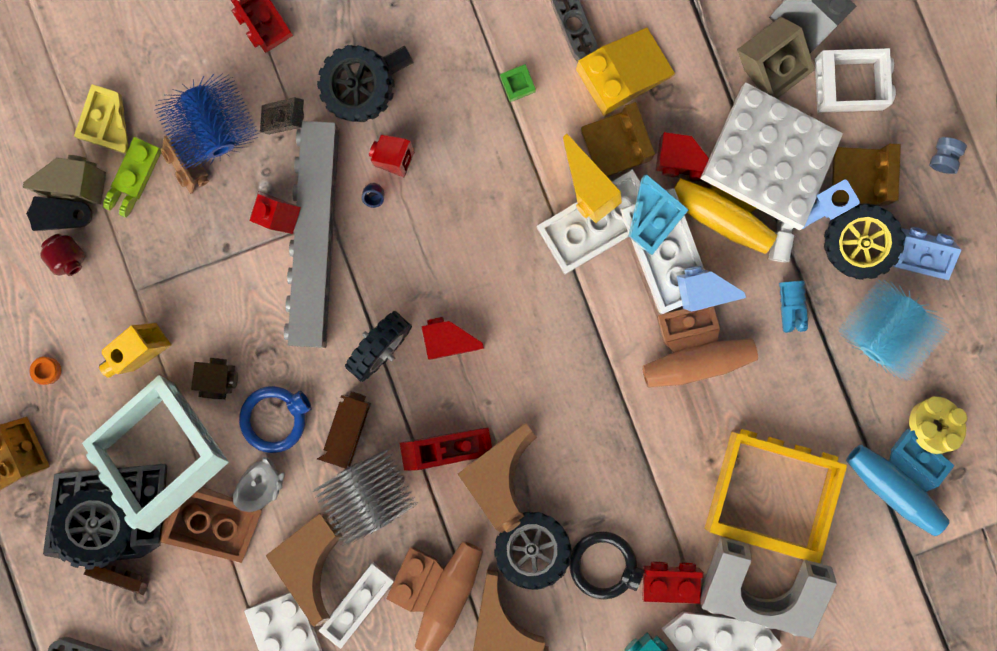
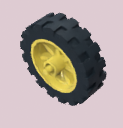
[824,203,905,280]

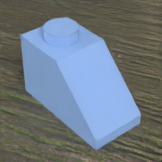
[677,266,746,312]

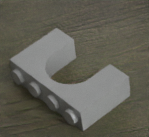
[700,537,837,639]

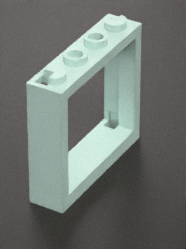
[82,375,229,532]

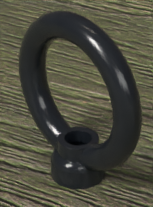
[569,531,644,600]

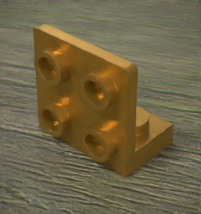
[581,102,655,177]
[832,143,901,206]
[0,417,50,491]

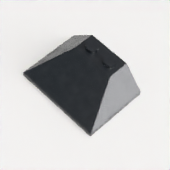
[43,464,167,560]

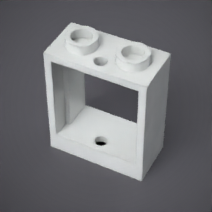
[815,48,896,113]

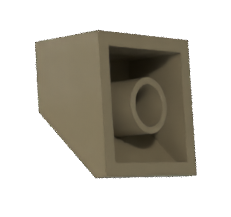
[737,17,815,99]
[23,155,106,205]

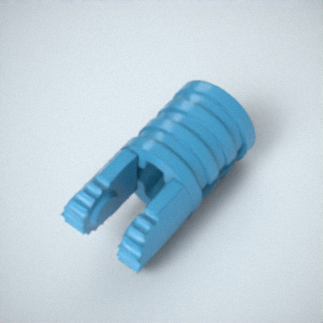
[779,281,808,333]

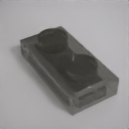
[260,97,304,135]

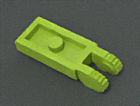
[103,137,161,218]

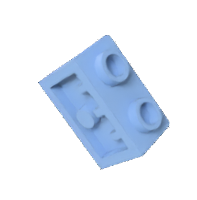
[893,227,962,280]

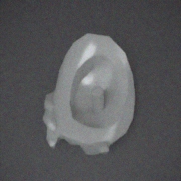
[233,457,285,512]

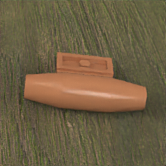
[642,306,758,388]
[386,541,483,651]

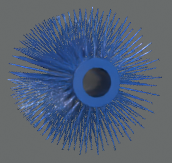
[155,73,259,169]

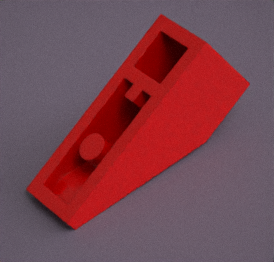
[399,427,492,471]

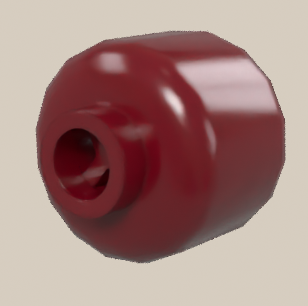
[40,234,85,276]

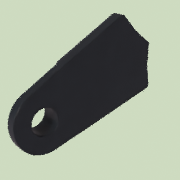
[26,196,92,231]

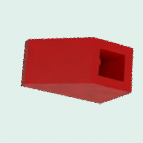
[655,132,709,181]

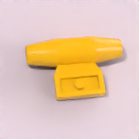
[674,178,777,254]

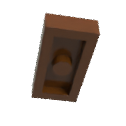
[84,564,148,596]

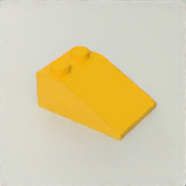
[576,28,675,116]

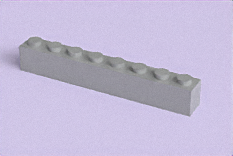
[284,121,339,348]

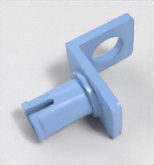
[802,180,860,229]

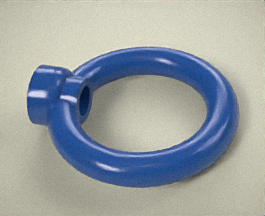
[239,386,312,453]

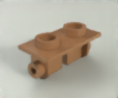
[161,134,209,194]

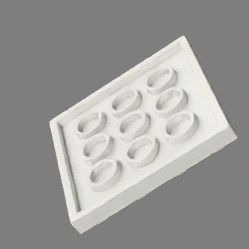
[700,82,843,230]

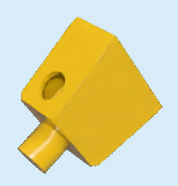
[99,323,171,378]

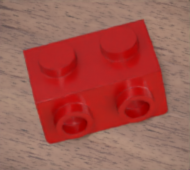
[231,0,293,53]

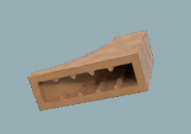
[458,423,537,533]
[266,513,343,627]
[473,569,549,651]

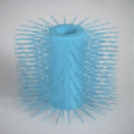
[838,280,949,381]

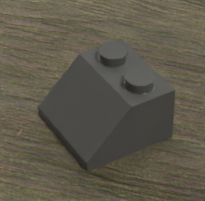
[769,0,857,53]

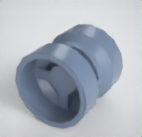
[929,137,967,174]

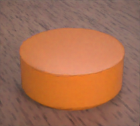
[30,357,61,385]

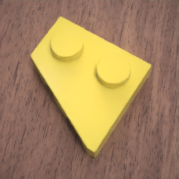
[74,84,129,154]

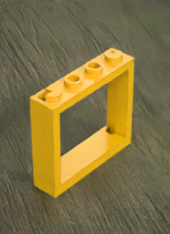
[704,429,847,564]

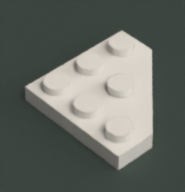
[662,611,782,651]

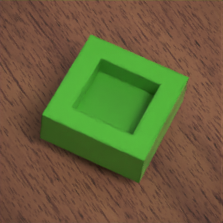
[500,64,536,102]

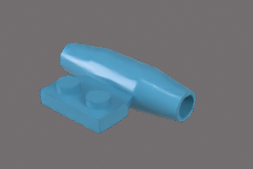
[846,429,955,536]

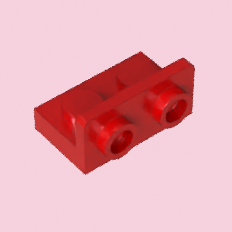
[642,561,704,604]

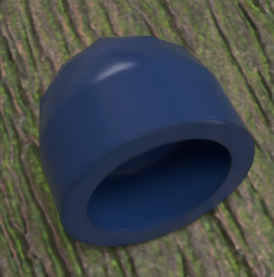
[362,183,385,208]

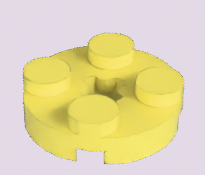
[909,396,967,454]

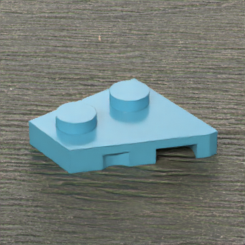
[628,175,688,255]

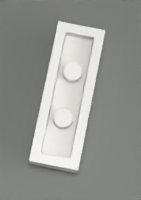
[319,562,395,649]

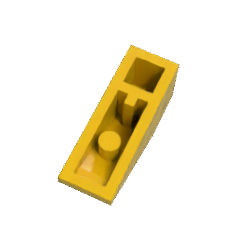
[563,134,622,223]

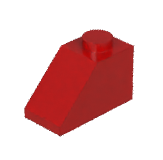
[369,135,414,178]
[250,191,301,234]
[421,317,484,360]

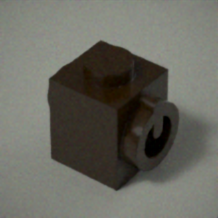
[191,358,238,400]

